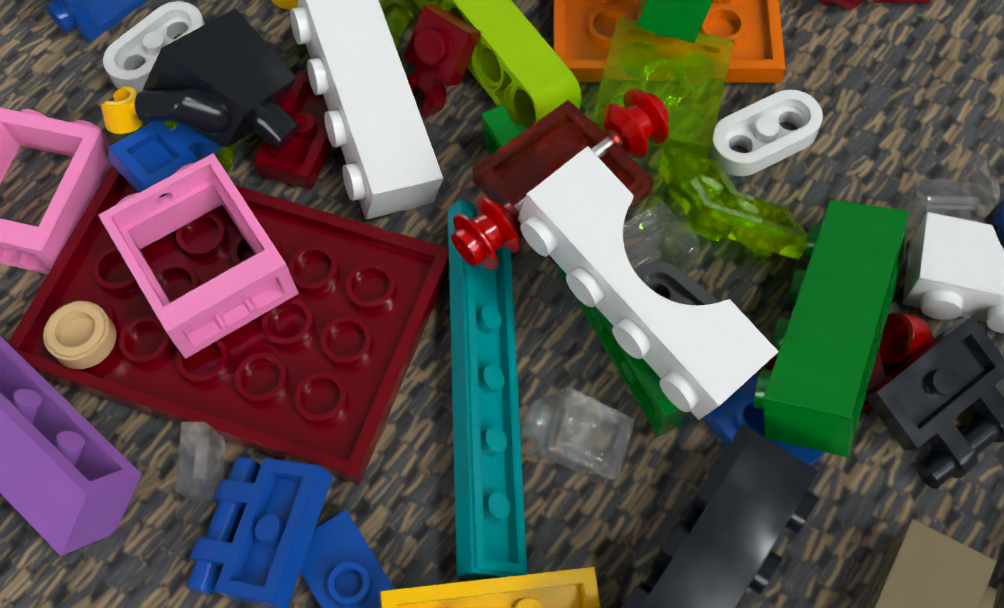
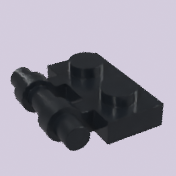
[865,315,1004,489]

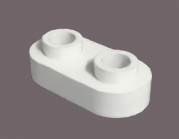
[103,1,205,93]
[709,90,823,176]

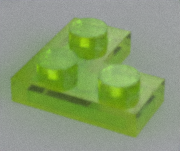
[656,145,809,260]

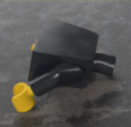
[101,9,301,151]

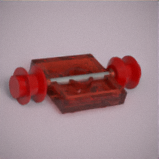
[451,88,669,270]

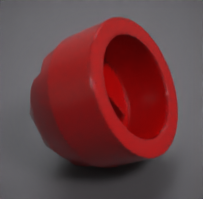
[879,312,934,366]

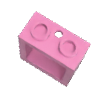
[0,108,112,274]
[98,153,299,359]

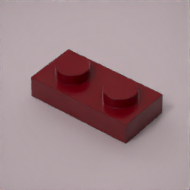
[253,70,332,190]

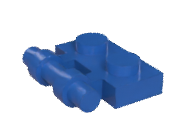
[186,456,333,608]

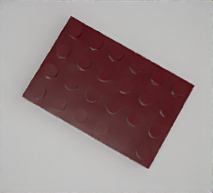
[8,165,449,485]

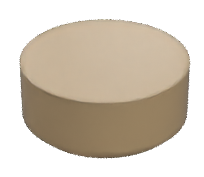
[43,301,116,369]

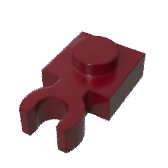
[404,4,481,117]

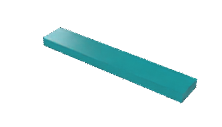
[448,199,528,580]

